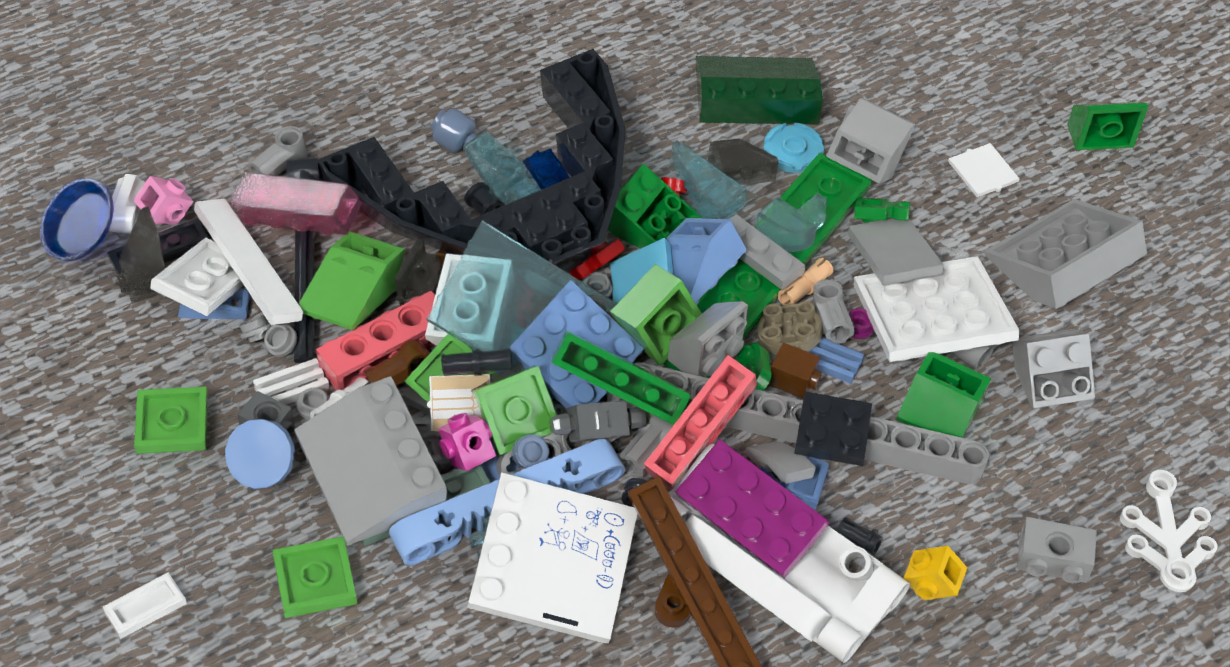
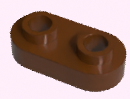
[655,573,691,628]

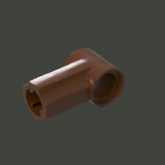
[365,340,430,389]

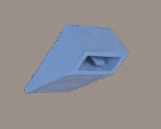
[666,218,747,305]

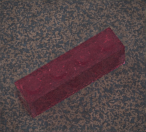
[229,173,362,235]

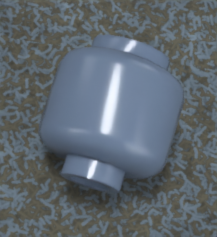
[430,108,477,153]

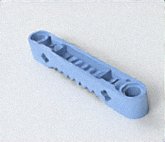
[389,439,625,566]

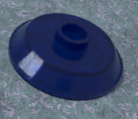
[40,178,114,261]

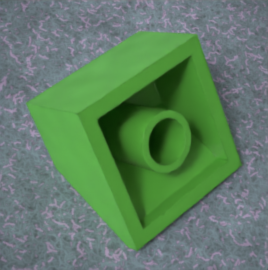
[610,264,702,366]

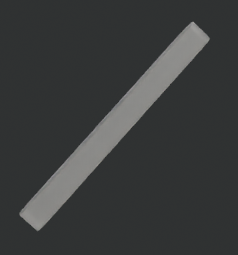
[635,363,989,484]

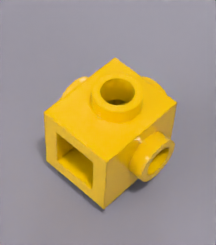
[904,545,968,600]

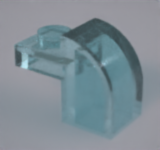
[756,193,827,252]

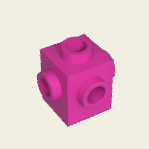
[438,413,496,471]

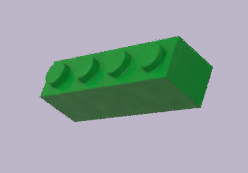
[550,329,691,425]

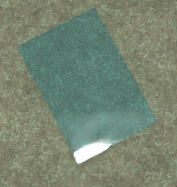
[426,221,617,398]

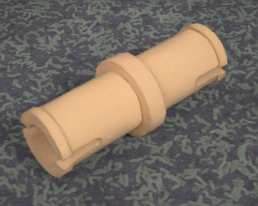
[778,258,833,305]

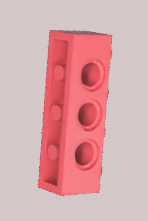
[316,291,436,390]
[644,355,757,490]

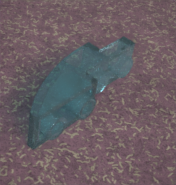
[463,130,541,205]

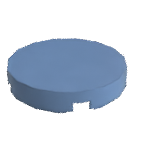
[225,419,295,489]

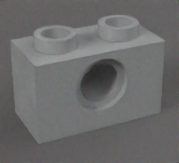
[1017,517,1097,583]

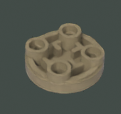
[757,301,823,355]

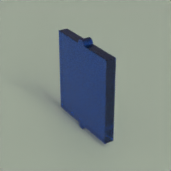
[522,148,570,190]

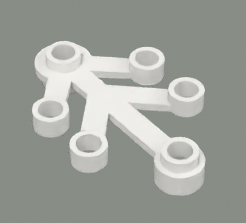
[1120,470,1218,592]

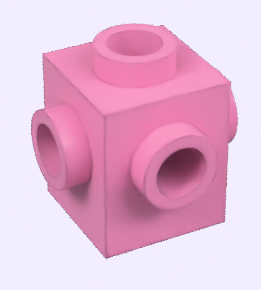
[133,176,194,226]

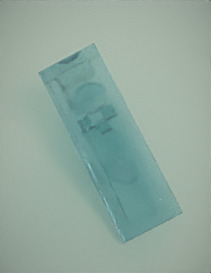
[671,140,746,219]

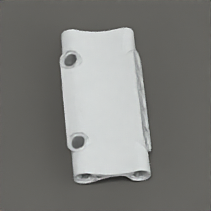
[668,443,910,663]

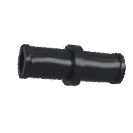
[441,348,513,376]

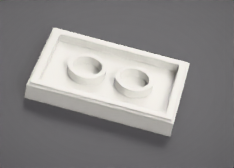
[150,238,244,316]

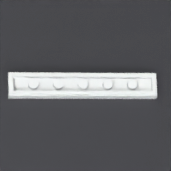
[194,199,303,325]

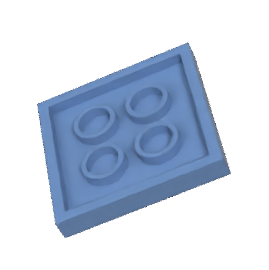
[509,280,644,409]

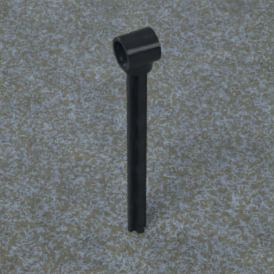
[286,157,323,363]

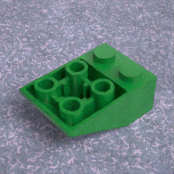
[608,163,703,249]

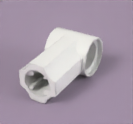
[100,174,145,235]

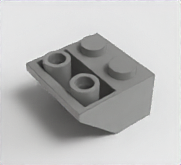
[826,98,916,184]
[668,301,748,377]
[1012,329,1095,409]

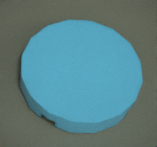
[763,123,824,173]

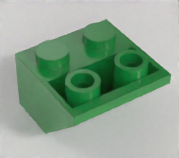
[896,352,991,438]

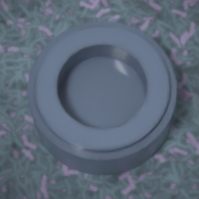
[512,434,549,469]

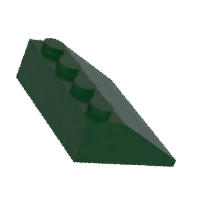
[695,56,823,125]

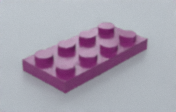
[675,439,829,579]

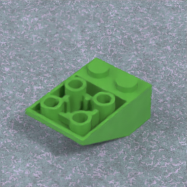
[298,231,406,330]

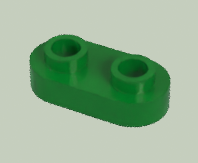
[736,343,771,391]

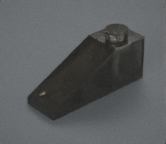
[116,206,165,303]

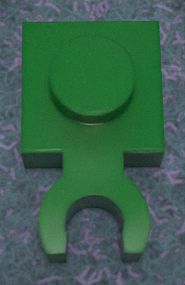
[854,198,910,223]

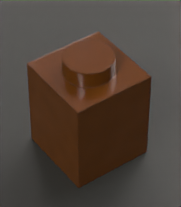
[768,342,822,399]

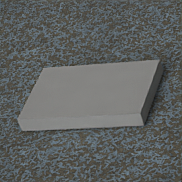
[848,217,944,285]

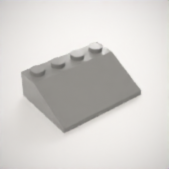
[984,199,1147,309]
[294,376,447,546]

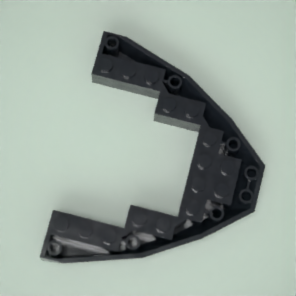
[317,49,626,273]

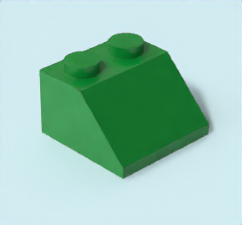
[1067,102,1148,151]

